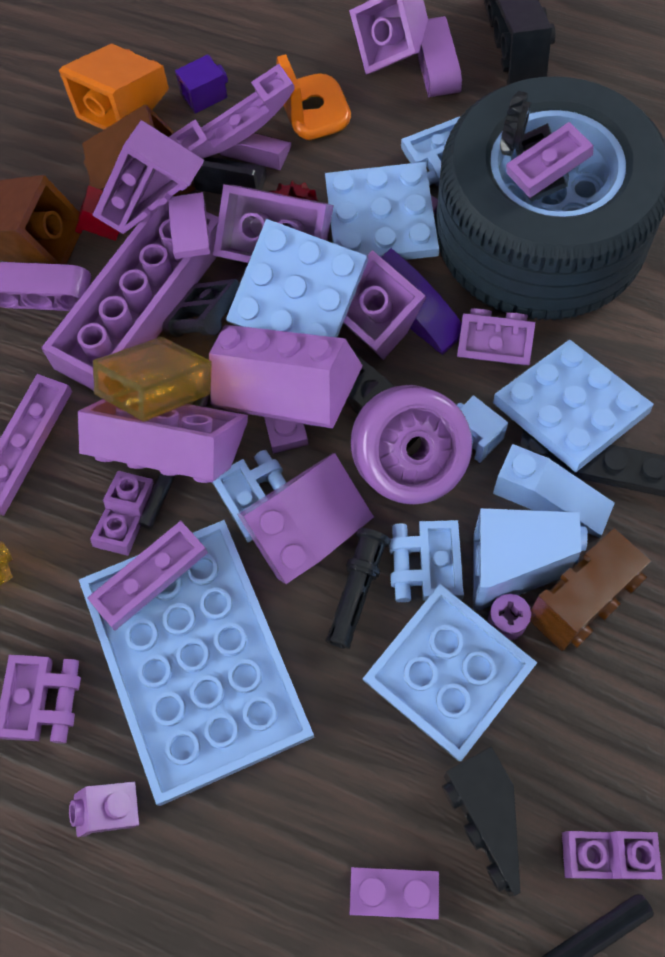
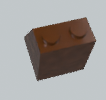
[82,104,195,196]
[0,175,80,265]

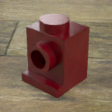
[75,185,126,241]

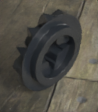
[500,91,532,156]

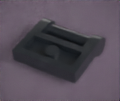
[162,279,240,338]

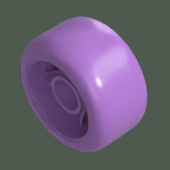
[351,385,472,505]

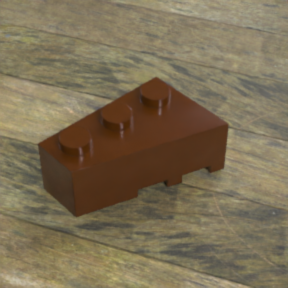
[530,528,651,652]

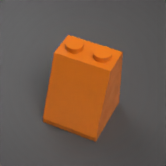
[59,43,169,130]

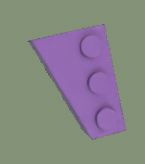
[93,120,205,234]

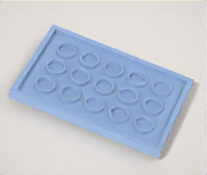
[79,520,315,806]

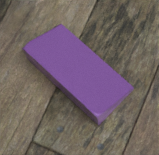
[220,133,291,170]

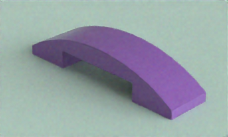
[169,64,295,159]

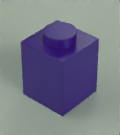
[175,54,228,114]

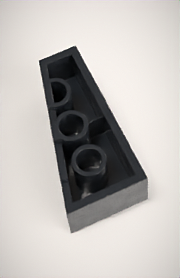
[483,0,556,85]

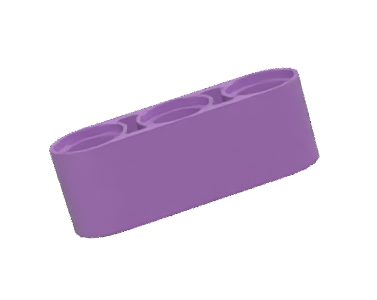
[417,16,462,97]
[0,262,92,311]

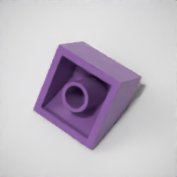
[349,0,428,75]
[343,250,426,360]

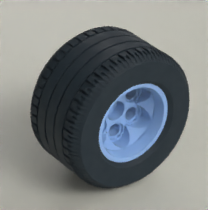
[436,76,665,320]

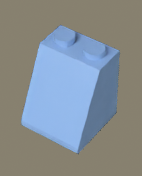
[473,508,588,610]

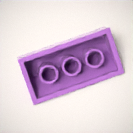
[209,325,362,429]
[78,391,248,483]

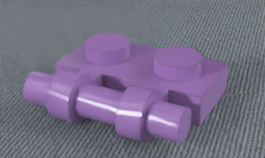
[0,655,81,743]

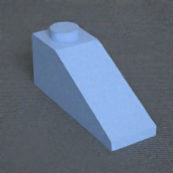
[493,444,614,538]

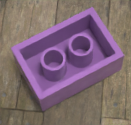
[213,184,334,263]

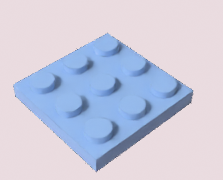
[325,162,439,260]
[226,219,368,338]
[493,339,654,472]
[362,584,537,762]

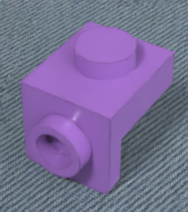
[69,782,139,837]

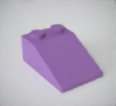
[237,453,374,584]

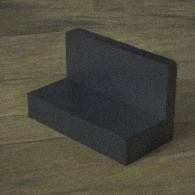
[193,157,267,194]

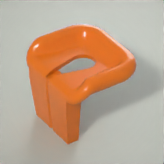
[276,54,351,140]

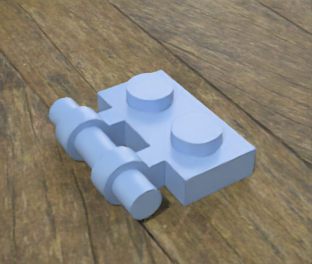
[401,116,461,186]
[212,450,287,543]
[389,520,464,602]

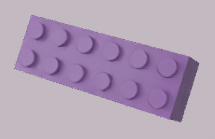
[41,196,219,397]

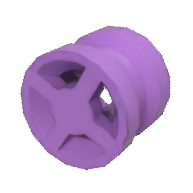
[487,594,531,640]

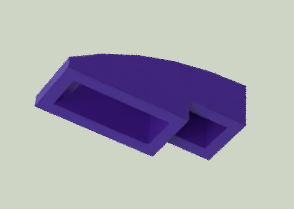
[381,248,462,355]

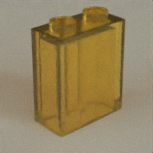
[93,337,212,422]

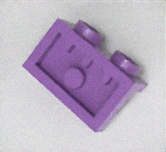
[457,308,536,366]

